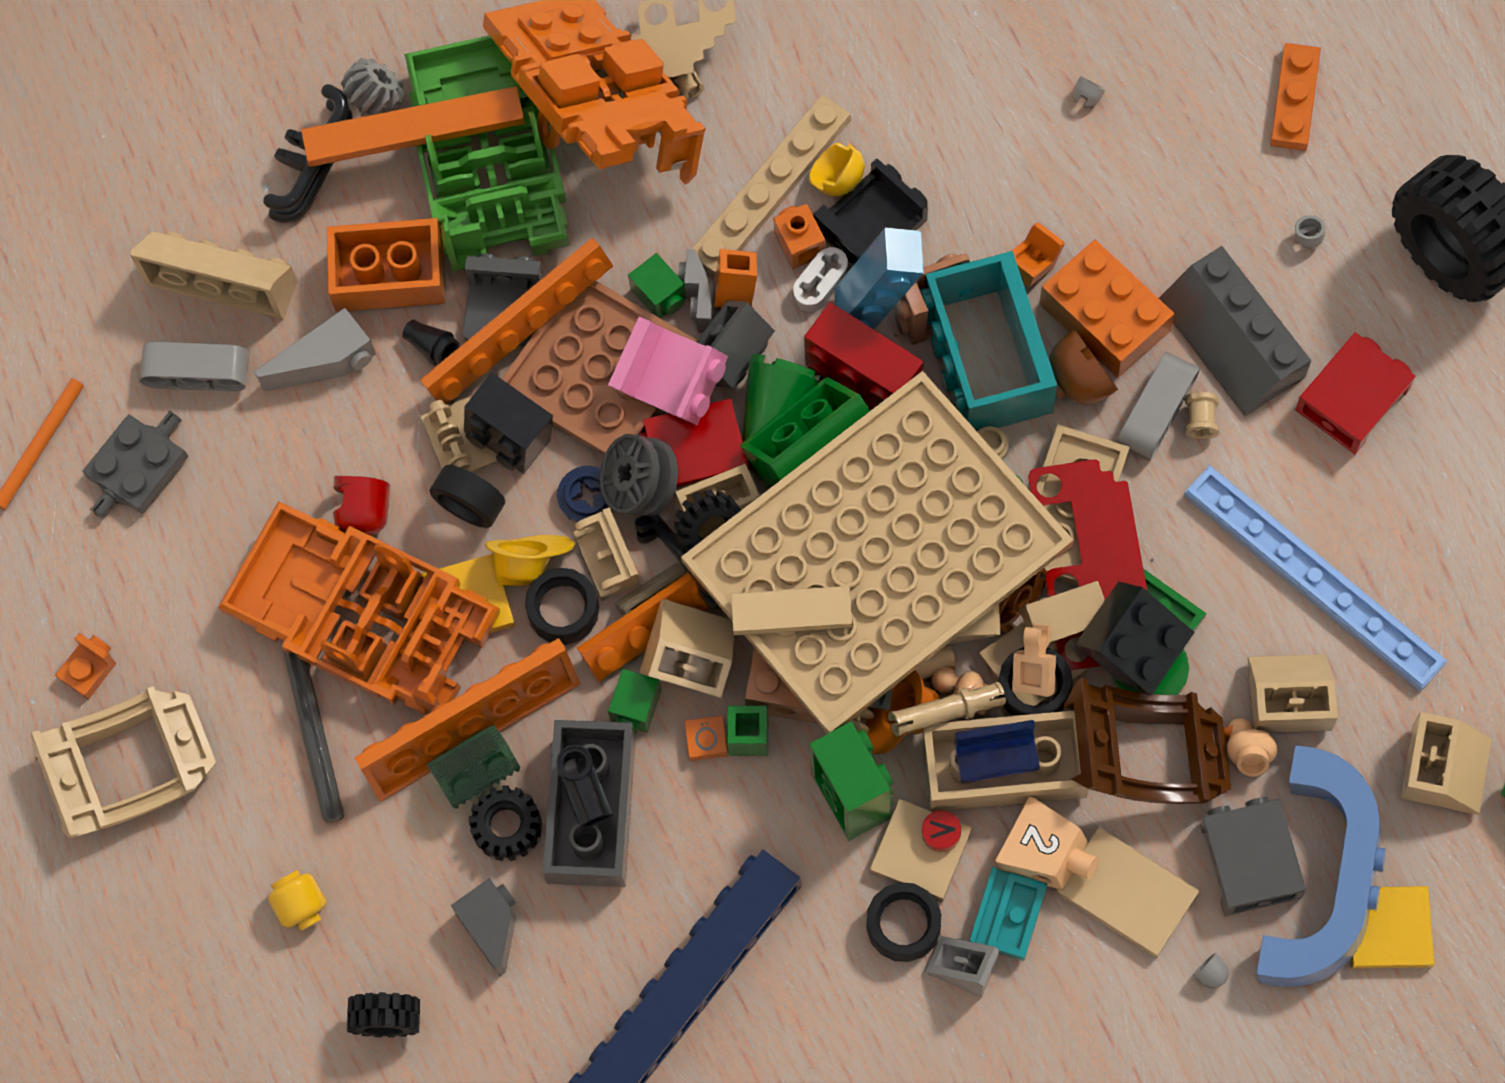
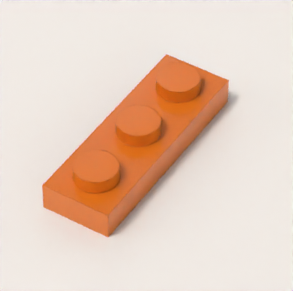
[1270,43,1321,151]

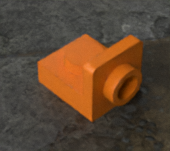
[55,633,117,700]

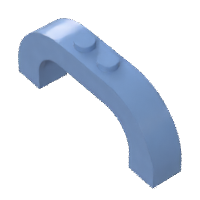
[1257,745,1386,987]

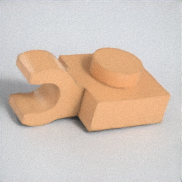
[1012,623,1056,697]

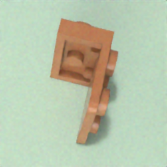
[895,254,970,345]

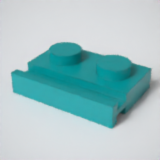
[969,867,1047,962]

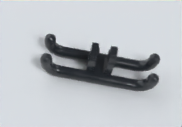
[263,84,353,223]

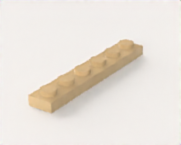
[692,95,851,277]

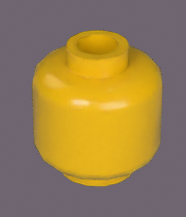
[268,870,327,931]

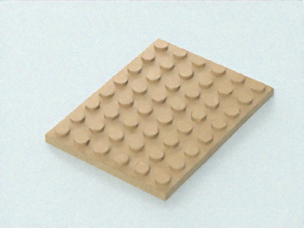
[681,371,1074,734]

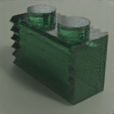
[426,724,520,809]

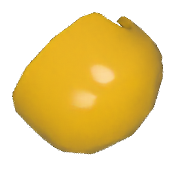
[809,143,866,197]

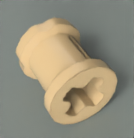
[1185,392,1219,439]

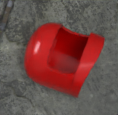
[333,475,390,536]

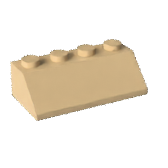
[130,231,297,320]

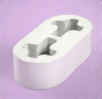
[793,247,848,312]

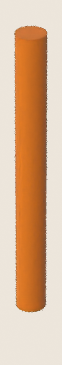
[0,378,84,510]

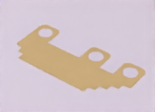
[595,0,737,78]

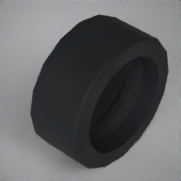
[429,465,506,528]
[525,568,599,645]
[998,647,1073,716]
[866,882,942,962]

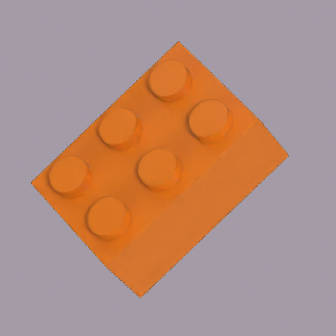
[327,218,446,312]
[1039,239,1175,378]

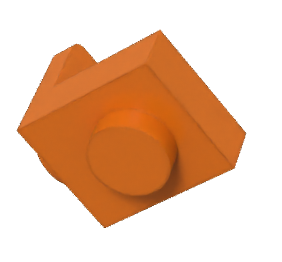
[1012,222,1065,287]

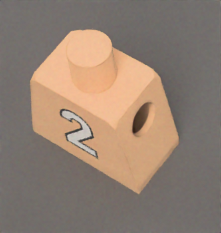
[995,796,1099,889]

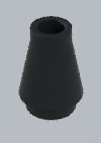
[402,319,459,365]

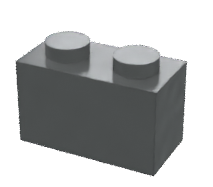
[697,300,775,388]

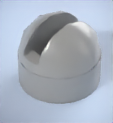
[1073,76,1105,107]
[1295,215,1325,249]
[1193,953,1229,988]

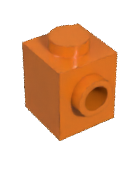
[773,203,826,269]
[714,249,757,307]

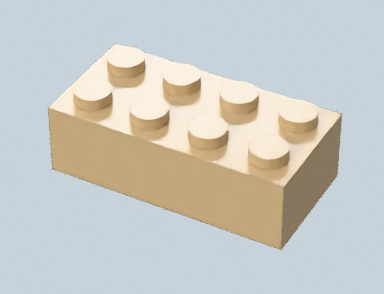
[922,710,1089,812]

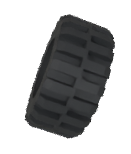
[1392,155,1505,302]

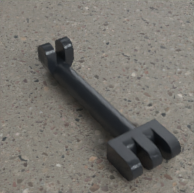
[634,514,719,608]

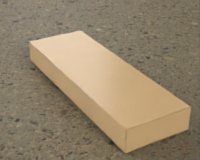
[731,586,852,635]

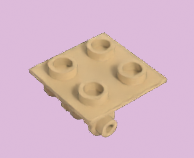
[420,395,498,472]

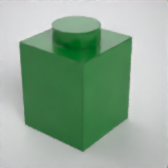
[628,253,687,318]
[608,669,662,734]
[727,706,769,756]

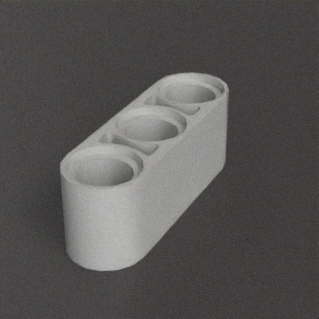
[139,342,250,391]
[1117,352,1200,460]

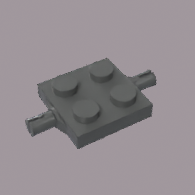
[82,411,189,519]

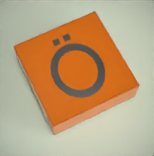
[685,716,728,761]

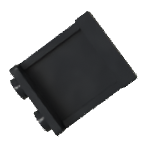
[813,158,928,266]

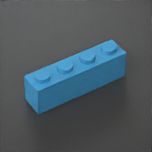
[835,227,924,329]

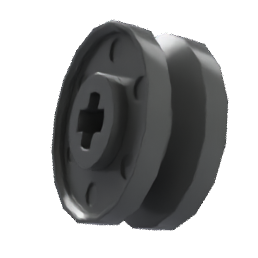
[599,434,678,517]

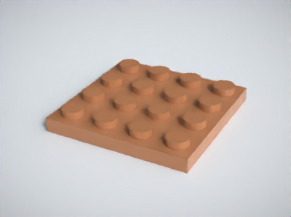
[502,281,697,456]

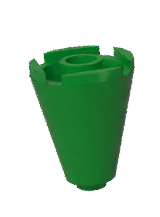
[742,354,822,442]

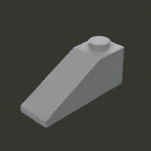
[254,308,376,391]

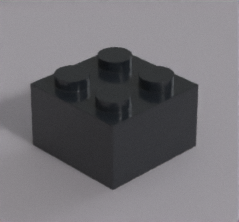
[464,372,553,474]
[1075,581,1195,696]

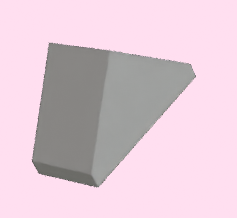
[925,936,999,998]

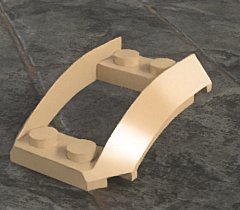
[31,686,216,839]

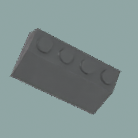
[1159,246,1311,416]

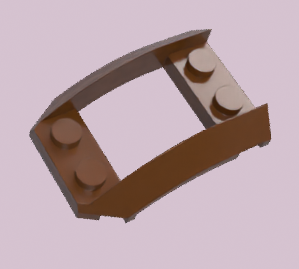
[1063,678,1231,804]

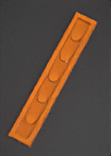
[301,86,525,167]

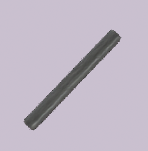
[282,649,344,823]

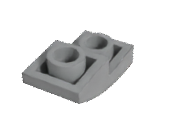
[678,249,713,333]

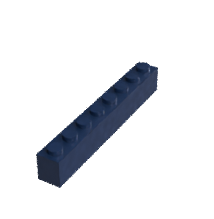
[568,849,801,1083]

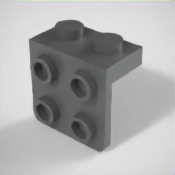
[463,253,544,346]

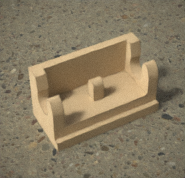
[573,507,640,601]
[1019,581,1105,643]

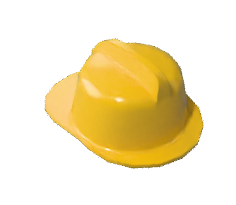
[485,535,575,586]

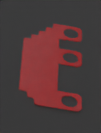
[1028,459,1147,671]

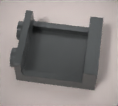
[1200,797,1306,916]

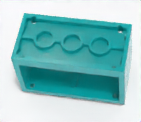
[920,251,1057,431]

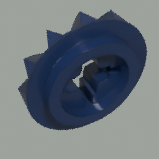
[557,466,613,522]

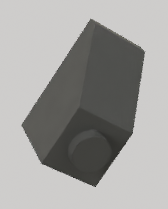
[450,878,516,977]

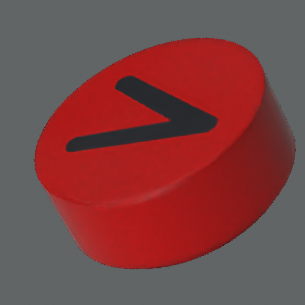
[922,810,961,852]

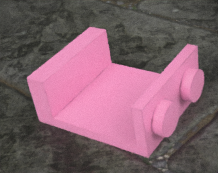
[608,316,728,425]

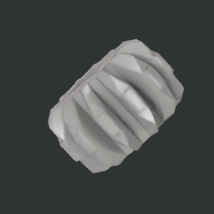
[341,58,404,116]

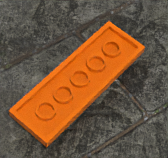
[354,638,580,802]

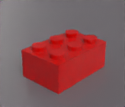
[804,302,924,411]

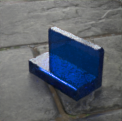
[954,720,1040,783]

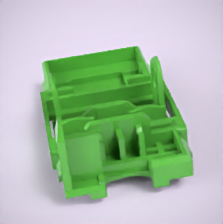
[404,35,569,272]

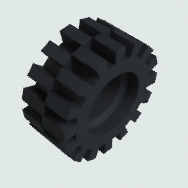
[674,489,741,552]
[469,785,542,861]
[347,992,420,1038]

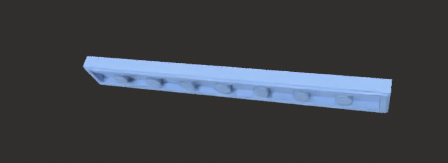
[1184,465,1447,692]

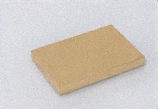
[1055,826,1199,959]

